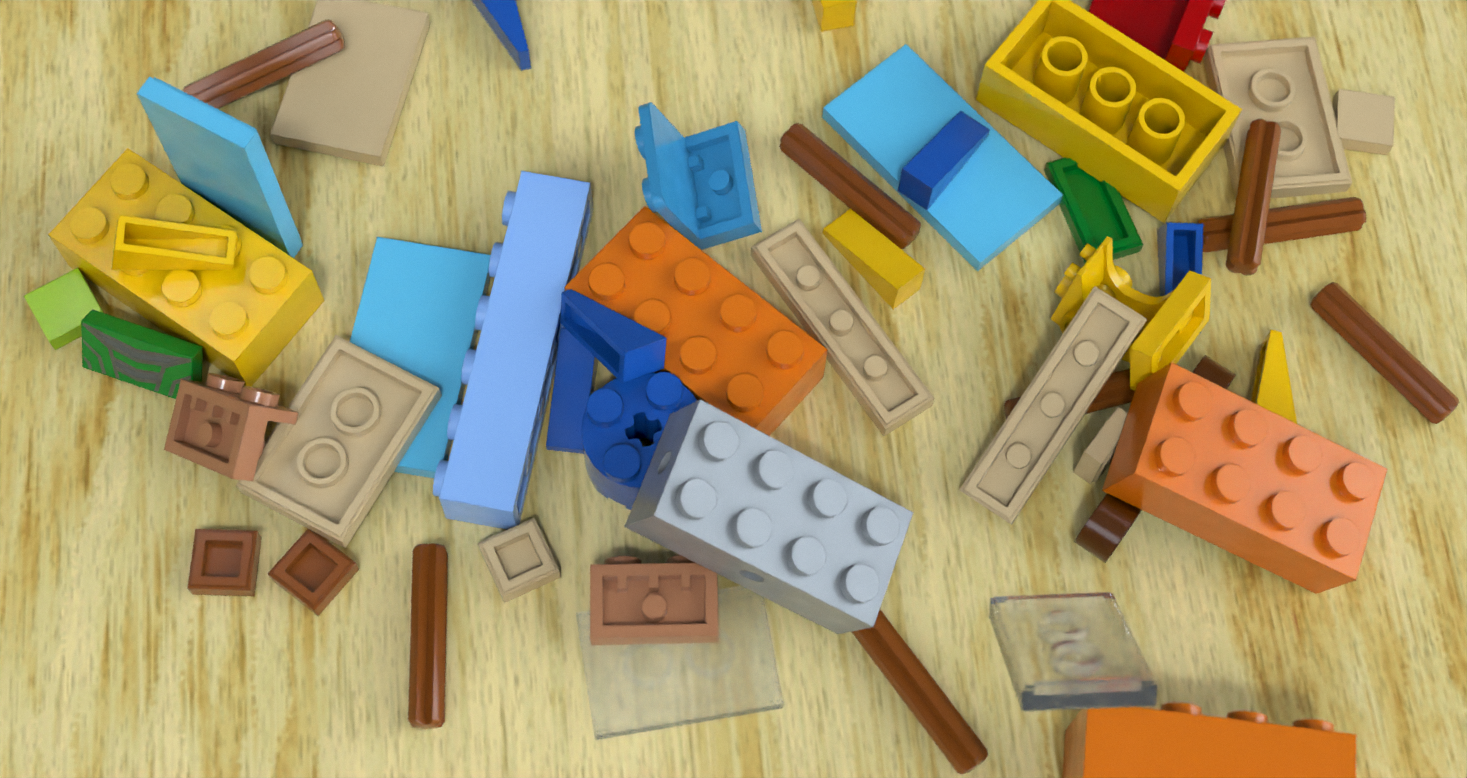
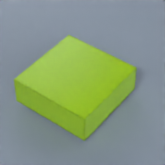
[24,268,104,350]

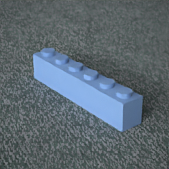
[433,171,593,530]

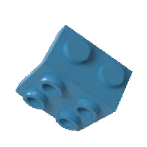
[635,102,762,250]

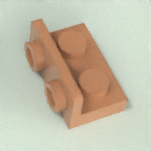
[164,373,299,481]
[590,555,719,645]

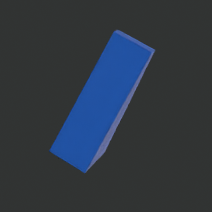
[471,0,531,71]
[898,111,990,210]
[1157,222,1203,334]
[560,289,667,384]
[546,328,599,454]

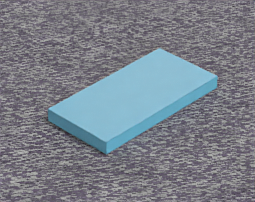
[822,44,1063,272]
[136,76,303,258]
[350,237,491,478]

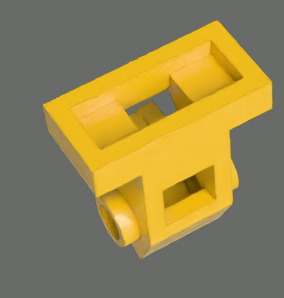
[1051,236,1211,391]

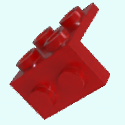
[1088,0,1226,73]

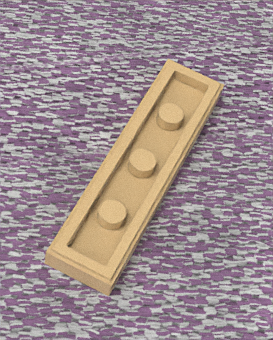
[751,219,935,436]
[960,286,1147,525]

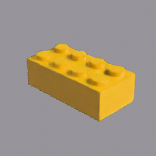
[976,0,1242,223]
[48,148,324,387]

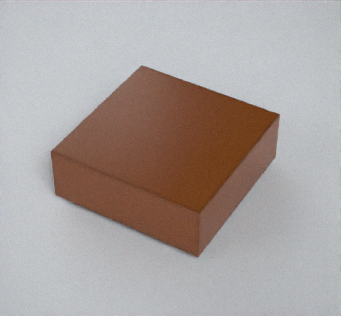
[187,529,262,597]
[268,529,359,616]

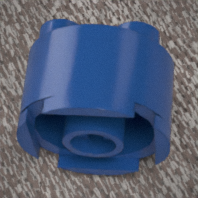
[581,372,697,510]

